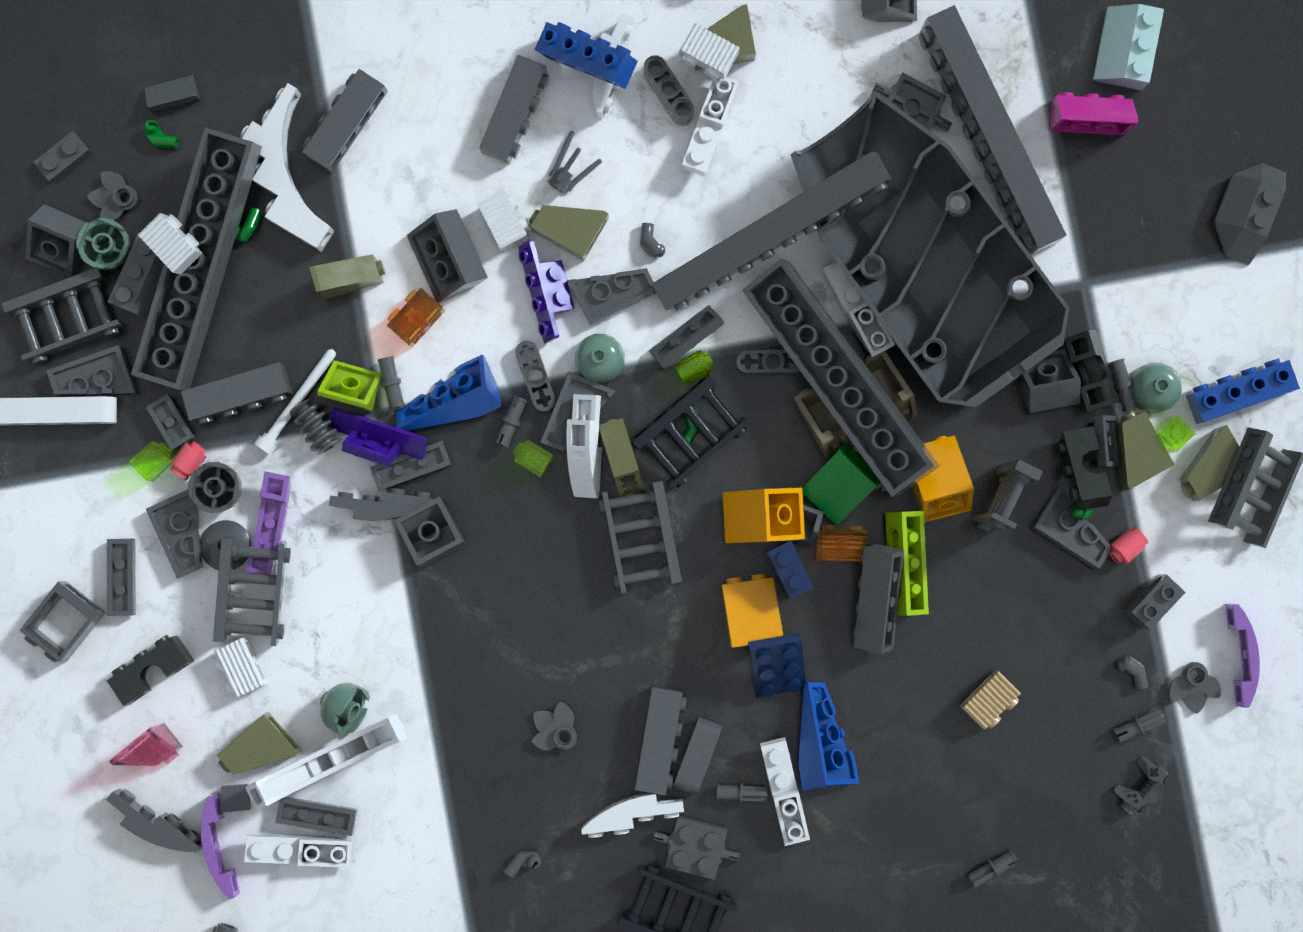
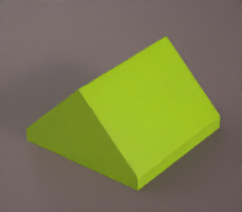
[317,360,382,411]

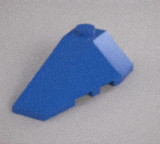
[396,354,501,431]
[798,682,859,791]

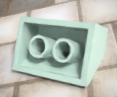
[1092,4,1164,91]

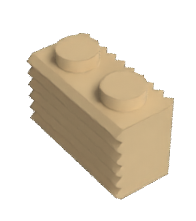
[959,670,1021,730]

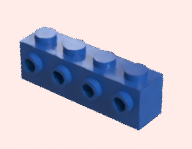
[534,22,638,89]
[1186,358,1300,424]

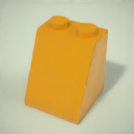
[912,435,974,523]
[723,488,805,543]
[721,573,783,648]

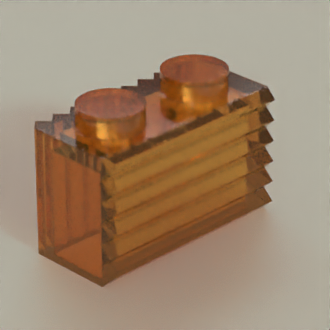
[387,288,446,348]
[815,525,869,562]

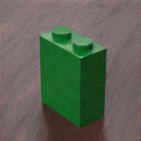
[802,442,880,526]

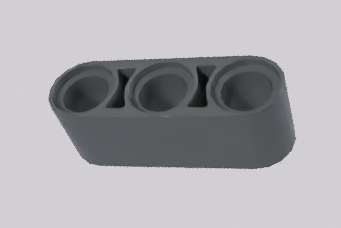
[644,55,694,126]
[672,716,723,796]

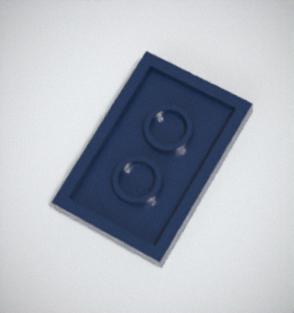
[748,632,806,698]

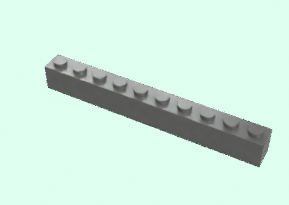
[652,152,892,312]

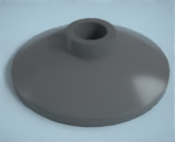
[200,520,252,570]

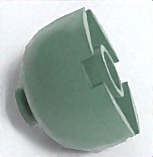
[76,218,131,270]
[575,334,625,384]
[1130,363,1182,413]
[320,683,370,737]

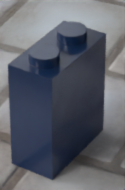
[764,541,814,599]

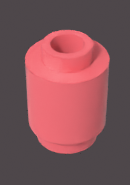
[170,441,207,480]
[1109,528,1148,565]

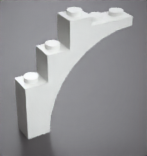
[240,83,334,252]
[245,714,408,810]

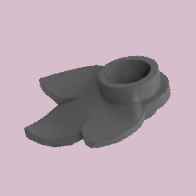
[87,171,138,220]
[1169,662,1221,714]
[531,701,577,751]

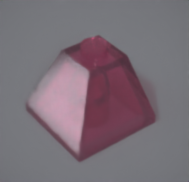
[109,723,183,766]

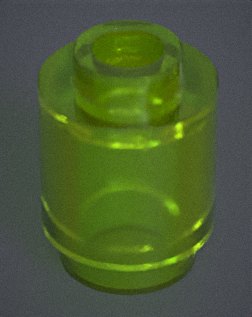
[675,349,714,384]

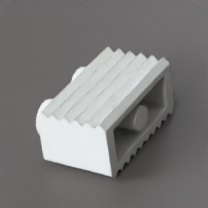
[679,23,739,80]
[477,190,530,252]
[138,213,202,274]
[214,637,268,698]

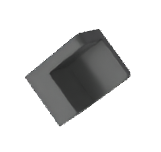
[788,505,824,548]

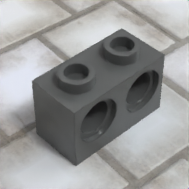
[1124,574,1186,630]

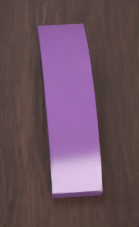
[245,471,291,575]
[1225,603,1260,708]
[201,792,240,899]

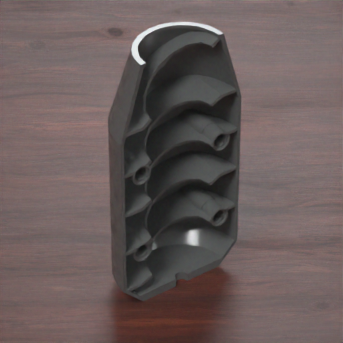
[791,90,1069,407]

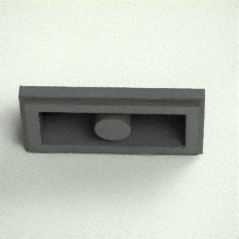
[145,75,200,112]

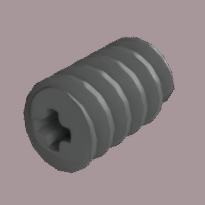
[289,397,342,455]

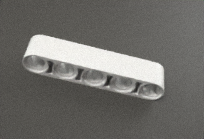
[0,397,117,425]

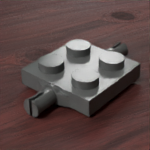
[872,72,953,132]
[653,816,740,880]

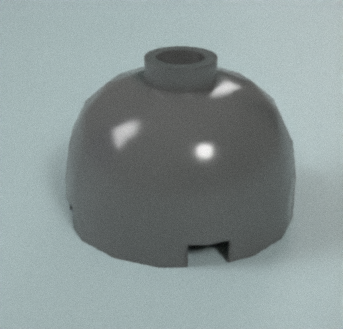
[188,462,242,513]

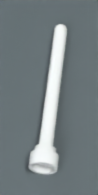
[254,349,336,455]

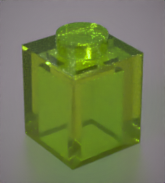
[1156,415,1196,453]
[513,439,554,478]
[129,441,173,482]

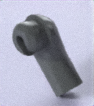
[640,223,665,258]
[1117,656,1148,689]
[503,851,541,878]

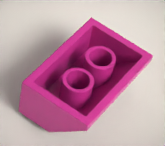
[1049,92,1138,135]

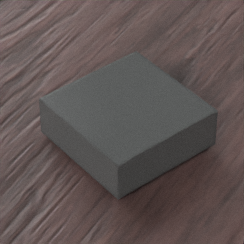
[221,783,251,812]

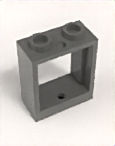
[19,581,106,662]

